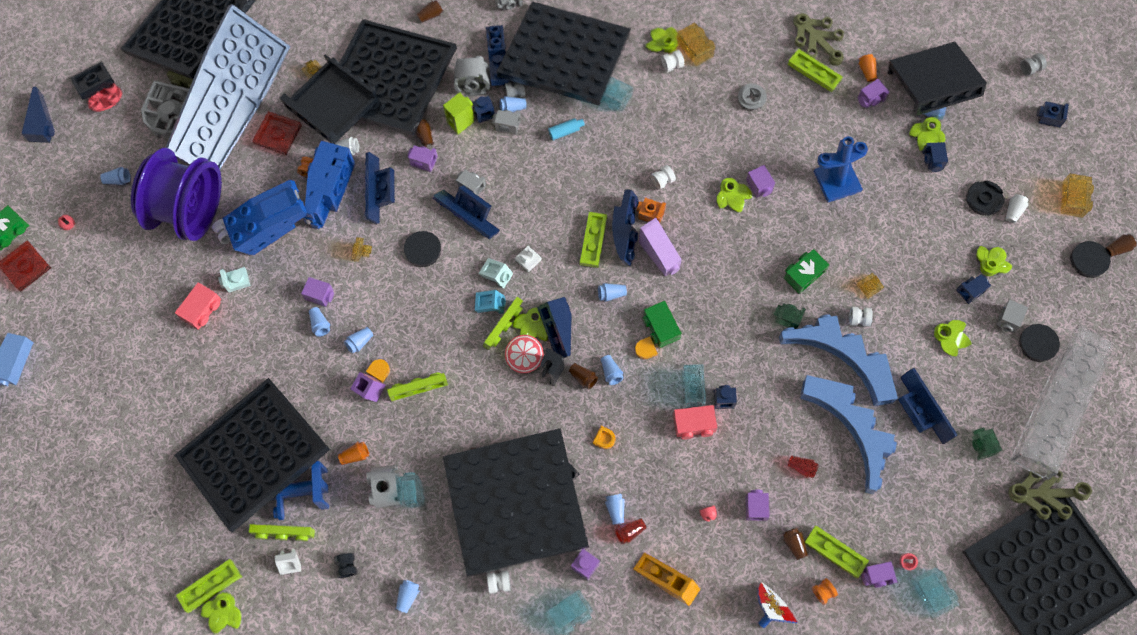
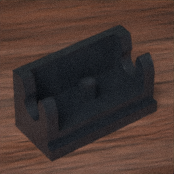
[541,348,565,386]

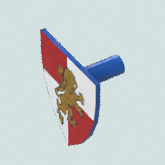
[757,582,798,628]

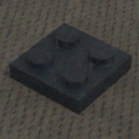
[70,61,115,100]

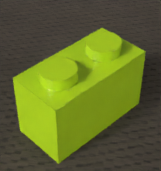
[443,93,475,134]

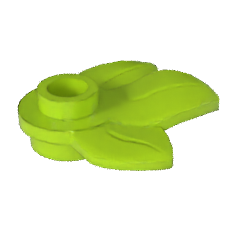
[645,27,678,53]
[909,117,945,151]
[716,178,752,213]
[976,246,1012,276]
[513,307,548,342]
[934,320,972,357]
[201,592,241,634]

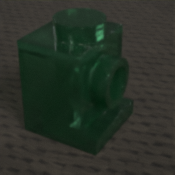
[774,303,806,329]
[972,428,1003,461]

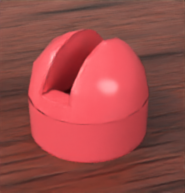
[58,215,75,230]
[699,505,717,522]
[900,553,918,570]

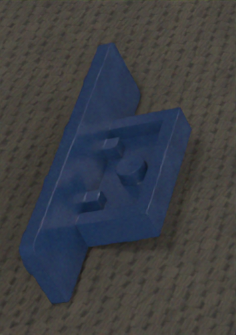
[365,152,395,224]
[433,185,500,239]
[898,368,957,444]

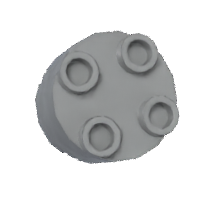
[454,56,490,96]
[366,465,402,508]

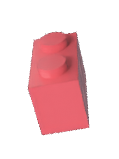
[175,282,221,330]
[673,405,717,440]

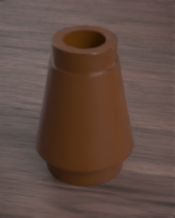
[417,0,444,23]
[415,119,434,147]
[1105,234,1137,257]
[569,363,598,390]
[782,527,808,560]

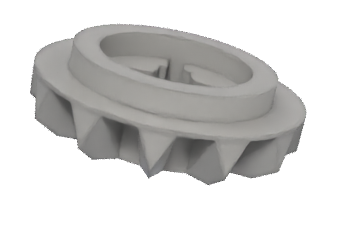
[738,84,767,110]

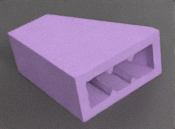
[639,218,681,276]

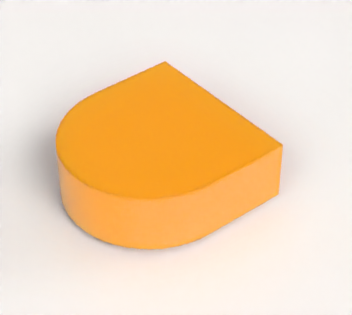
[635,337,658,359]
[366,359,390,383]
[592,426,615,449]

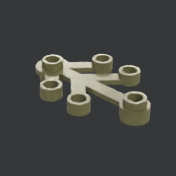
[793,13,845,66]
[1008,469,1092,520]

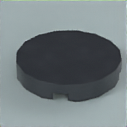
[966,180,1005,216]
[404,231,441,267]
[1070,241,1111,278]
[1019,324,1060,362]

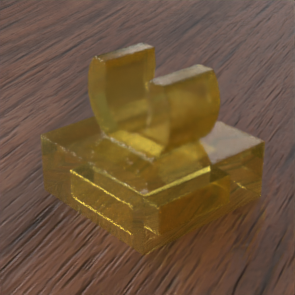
[301,59,322,79]
[351,237,372,262]
[856,273,884,299]

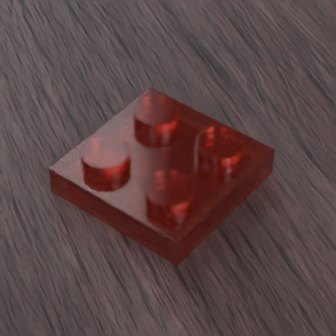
[252,111,302,156]
[0,240,52,292]

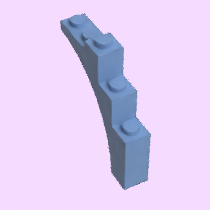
[779,315,898,406]
[0,333,34,387]
[800,375,897,494]

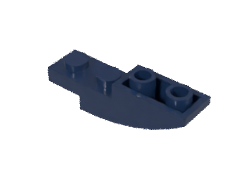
[486,25,509,86]
[612,189,639,267]

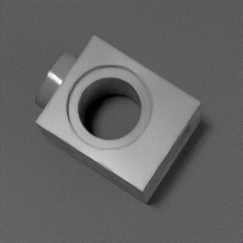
[996,299,1028,333]

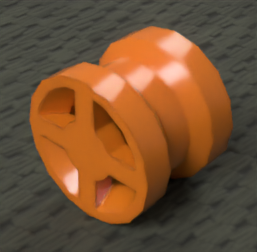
[297,157,313,178]
[812,578,838,605]

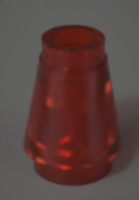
[787,455,819,479]
[615,518,647,544]

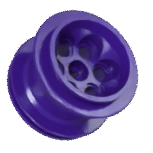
[131,147,222,241]

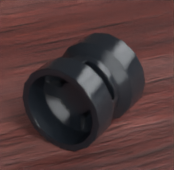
[334,553,358,579]

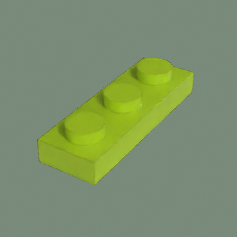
[787,49,843,93]
[580,212,607,268]
[483,297,523,350]
[387,372,448,401]
[249,524,315,542]
[804,525,869,579]
[176,559,242,613]

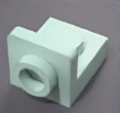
[479,258,513,288]
[218,267,251,292]

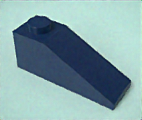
[22,87,55,143]
[537,297,572,358]

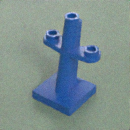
[813,136,868,203]
[272,461,329,521]

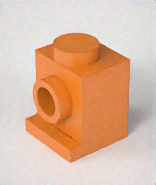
[636,197,666,223]

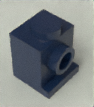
[472,96,495,123]
[1037,101,1069,128]
[922,142,948,172]
[956,274,991,304]
[713,385,737,409]

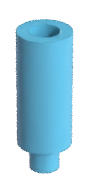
[548,118,585,141]

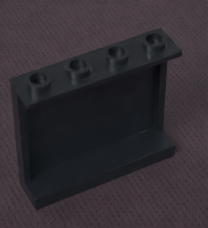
[887,41,987,116]
[280,54,379,144]

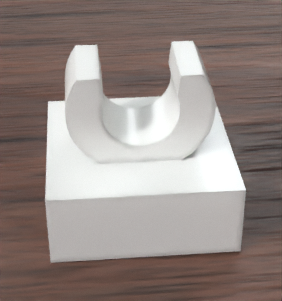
[515,246,542,272]
[275,549,301,575]

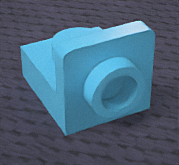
[475,290,506,314]

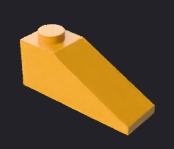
[633,552,700,606]

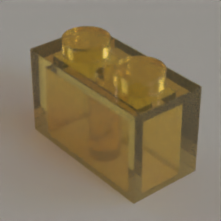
[677,22,715,66]
[1061,173,1094,218]

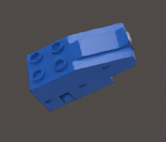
[303,141,356,229]
[222,180,307,255]

